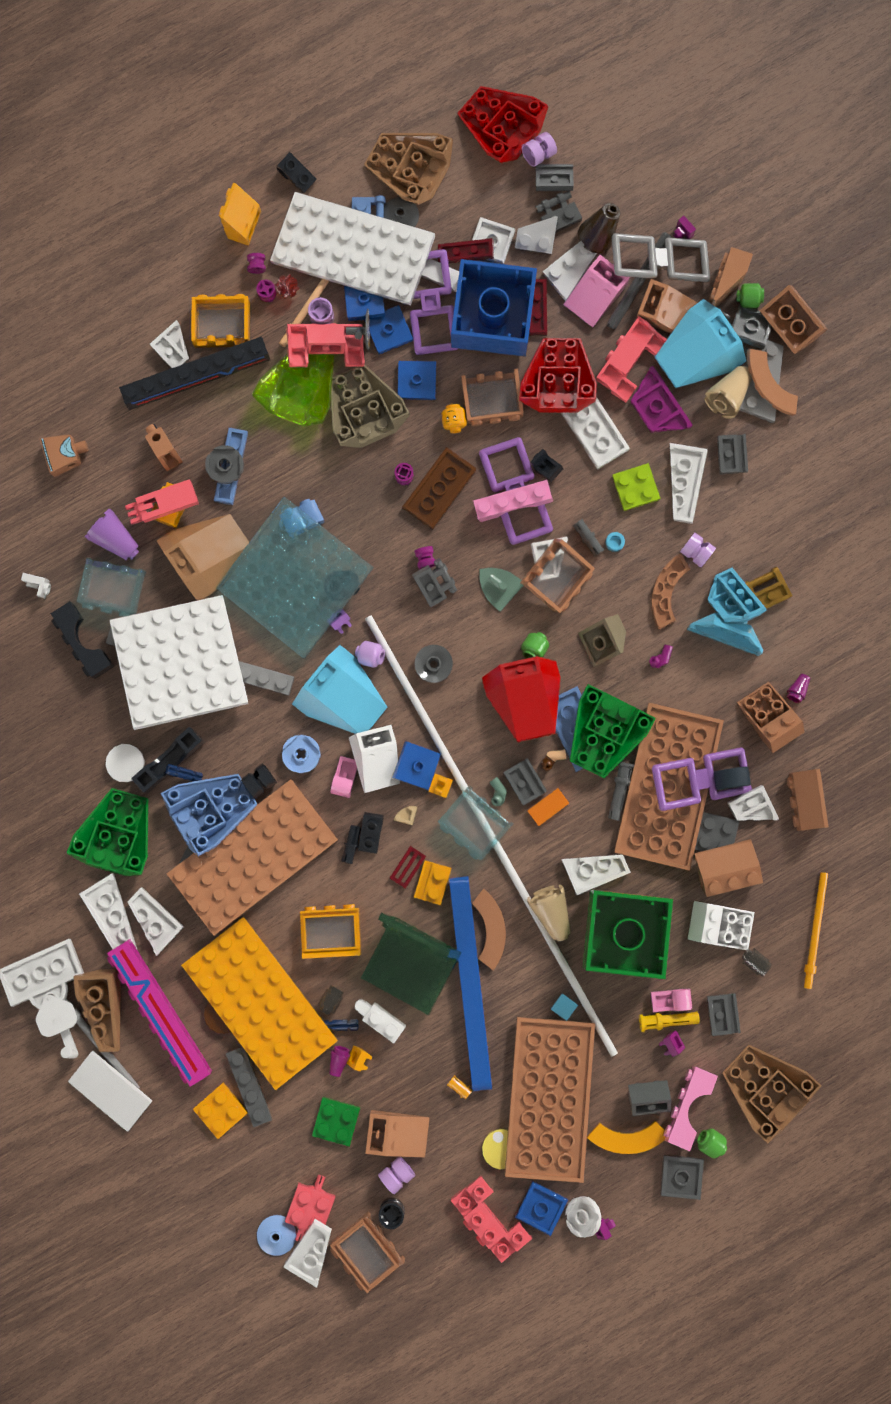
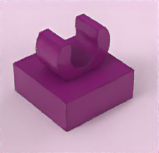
[673,215,696,239]
[659,1030,685,1057]
[595,1218,616,1240]

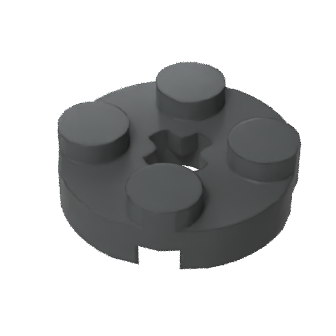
[205,445,244,484]

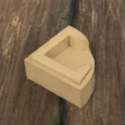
[394,806,417,825]

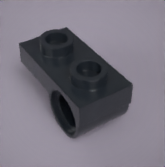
[276,152,317,194]
[358,812,384,854]

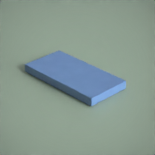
[556,686,583,772]

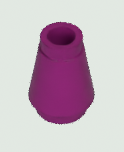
[787,674,811,703]
[329,1046,350,1077]

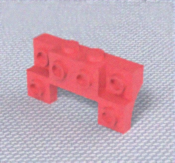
[596,316,667,403]
[286,323,365,367]
[451,1175,532,1263]

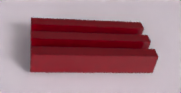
[390,846,426,889]

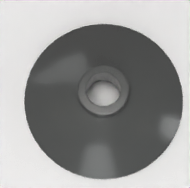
[384,197,419,227]
[415,645,453,683]

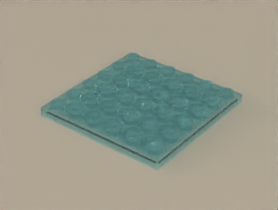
[216,497,374,658]

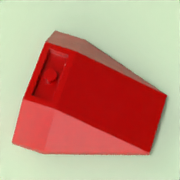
[457,86,548,163]
[519,338,597,413]
[482,656,561,742]

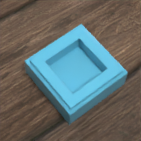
[551,993,578,1021]

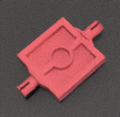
[285,1175,335,1241]

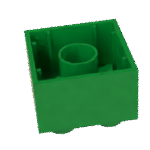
[582,890,673,979]

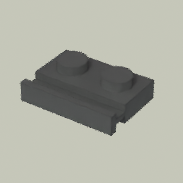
[536,164,574,191]
[717,434,748,474]
[503,758,547,805]
[707,993,741,1036]

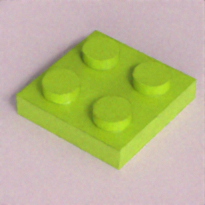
[612,463,661,511]

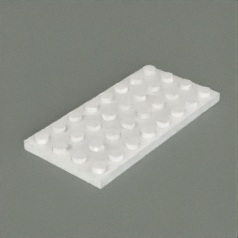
[270,192,435,305]

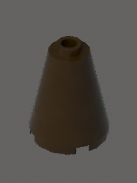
[577,203,621,254]

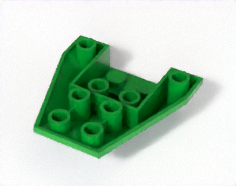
[570,684,656,778]
[67,788,149,876]

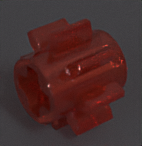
[275,274,300,299]

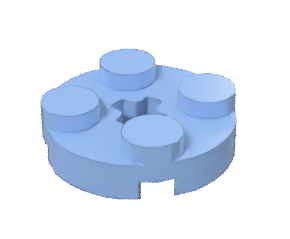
[282,735,321,774]

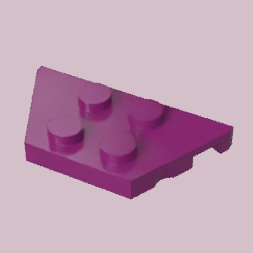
[630,366,693,433]

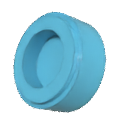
[605,532,625,552]

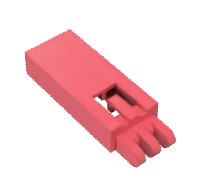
[125,479,199,524]

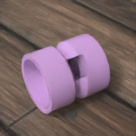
[522,132,557,167]
[308,297,334,324]
[680,533,716,568]
[378,1157,415,1194]

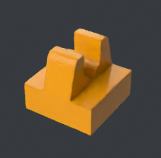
[428,774,453,798]
[346,1045,372,1071]

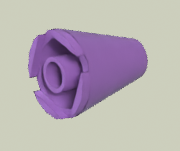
[85,509,139,560]

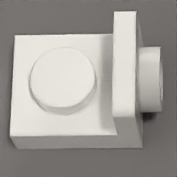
[21,573,51,599]

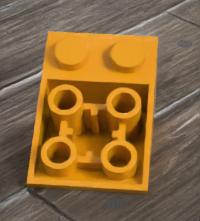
[219,183,261,246]

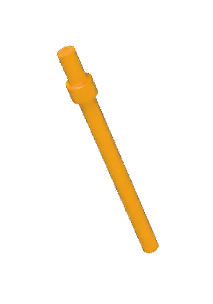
[804,872,828,989]

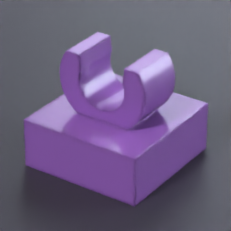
[326,608,352,634]

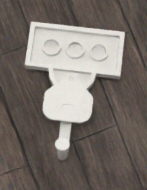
[0,939,84,1059]

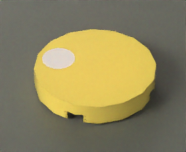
[482,1129,508,1169]

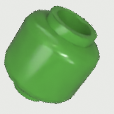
[736,283,764,308]
[521,632,549,659]
[697,1128,727,1159]

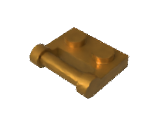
[745,567,793,609]

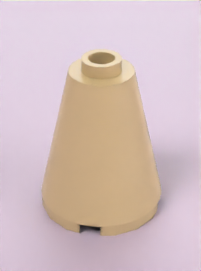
[704,366,752,419]
[527,885,570,941]

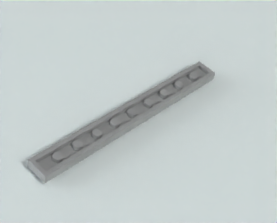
[106,628,295,695]

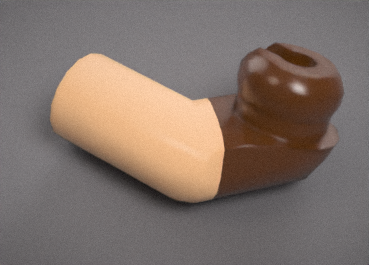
[541,750,566,771]

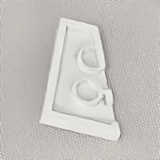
[284,1219,332,1288]

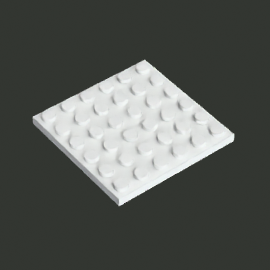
[110,595,248,730]

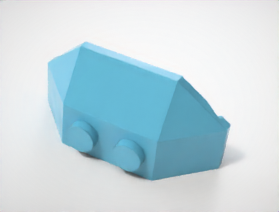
[708,568,767,623]
[687,612,763,656]

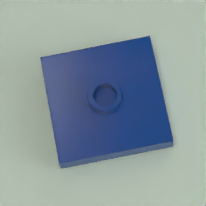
[344,286,385,321]
[364,305,413,355]
[398,361,436,400]
[392,741,441,790]
[515,1181,568,1236]

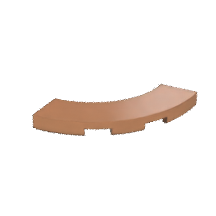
[747,349,798,416]
[651,553,691,630]
[472,888,506,971]

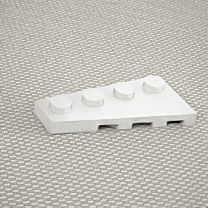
[670,443,707,524]

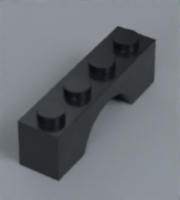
[50,601,114,679]
[131,727,205,794]

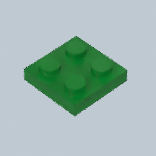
[312,1097,360,1147]

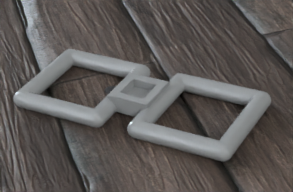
[611,233,710,282]

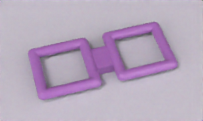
[410,249,459,355]
[479,437,553,545]
[652,747,752,811]

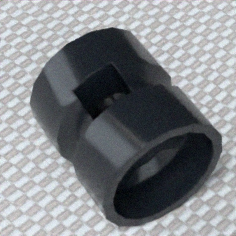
[241,763,277,799]
[378,1197,405,1229]

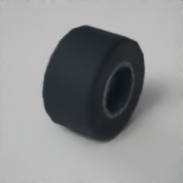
[714,766,751,790]

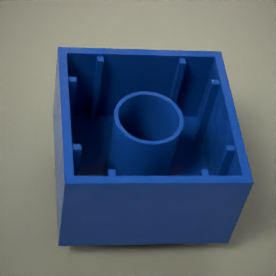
[451,259,537,357]

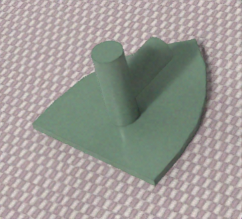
[480,568,523,612]

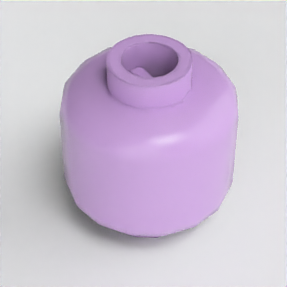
[355,641,385,668]

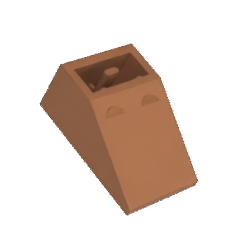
[708,247,753,307]
[635,279,697,334]
[737,682,805,753]
[365,1110,430,1157]

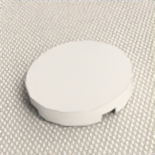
[106,744,145,782]
[565,1196,601,1238]

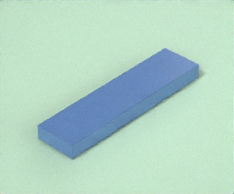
[214,428,248,505]

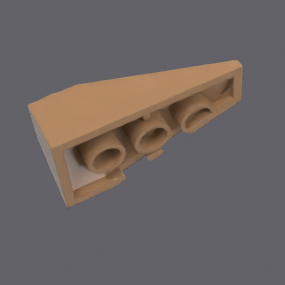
[73,969,121,1052]

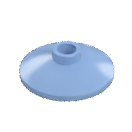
[257,1215,296,1256]

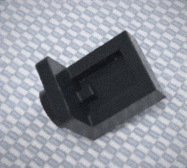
[530,449,563,482]

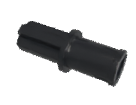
[341,825,361,864]

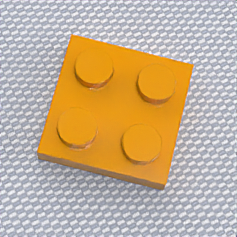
[193,1082,248,1139]

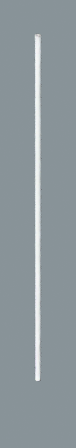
[365,615,618,1057]

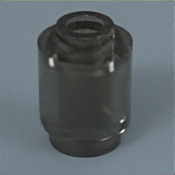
[742,948,772,977]
[318,985,344,1016]

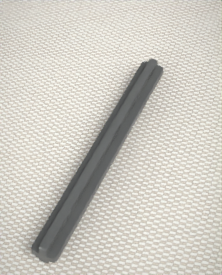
[607,232,671,330]

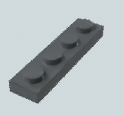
[226,1047,273,1127]

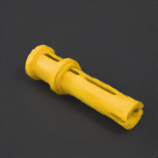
[639,1011,700,1032]

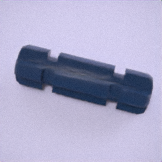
[165,764,203,782]
[323,1019,359,1031]

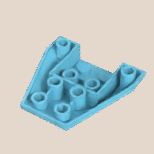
[655,299,746,388]
[292,645,388,734]

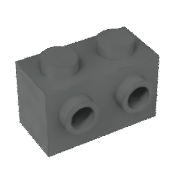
[628,1080,671,1116]

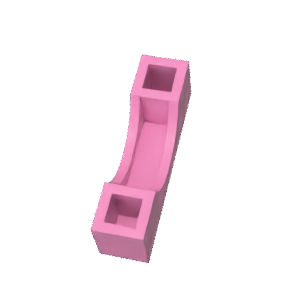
[473,480,553,522]
[664,1066,718,1151]

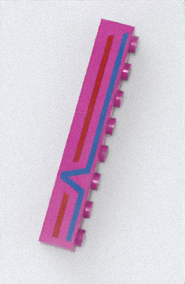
[107,939,212,1087]

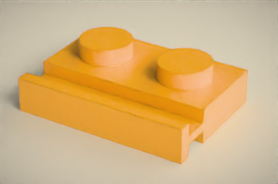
[414,860,451,905]

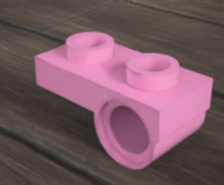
[330,756,357,798]
[651,988,692,1012]

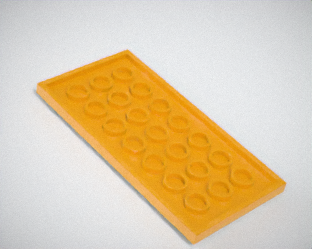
[181,917,338,1090]

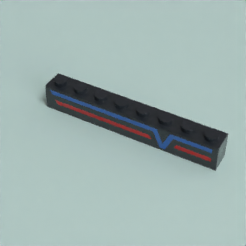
[119,336,270,411]

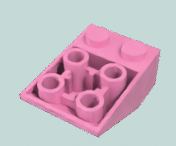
[564,255,630,328]

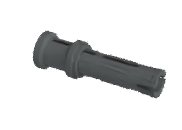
[608,762,635,821]

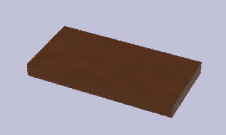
[402,447,477,530]

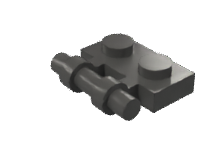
[535,191,582,233]
[412,558,457,607]

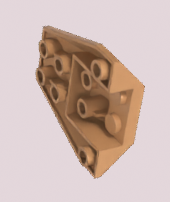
[364,133,453,205]
[157,514,251,601]
[722,1045,822,1144]

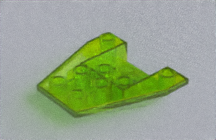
[252,353,334,426]

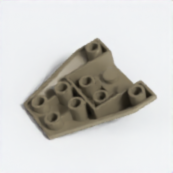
[330,364,410,448]

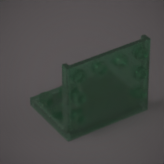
[361,912,462,1015]

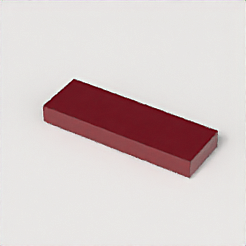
[438,238,494,264]
[529,279,547,336]

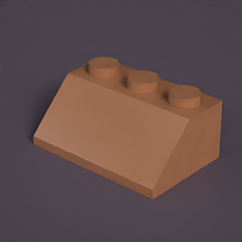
[759,285,828,354]
[787,769,829,831]
[694,839,763,897]

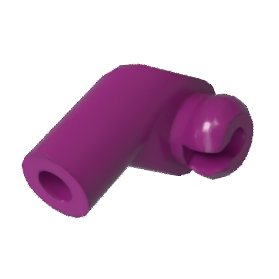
[649,644,673,668]

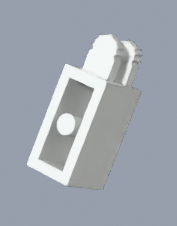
[355,999,406,1043]

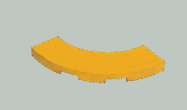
[587,1121,666,1154]

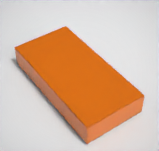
[527,788,569,826]

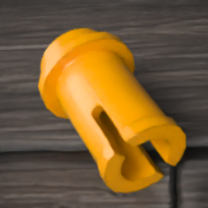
[447,1075,473,1100]

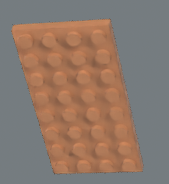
[614,703,724,871]
[167,779,338,936]
[505,1017,595,1183]

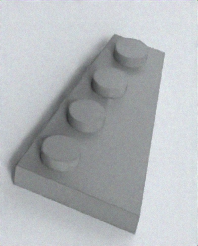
[739,340,784,423]

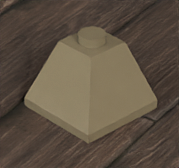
[578,614,626,667]

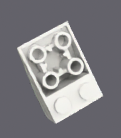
[349,725,400,793]
[688,901,754,951]

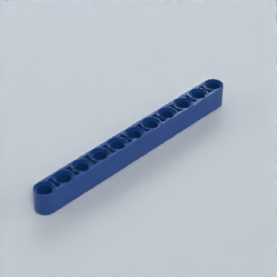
[449,876,492,1091]

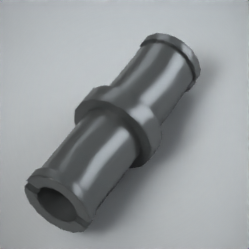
[573,519,604,557]

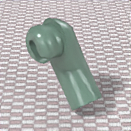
[490,777,507,806]

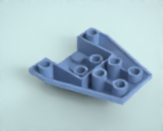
[161,774,257,856]

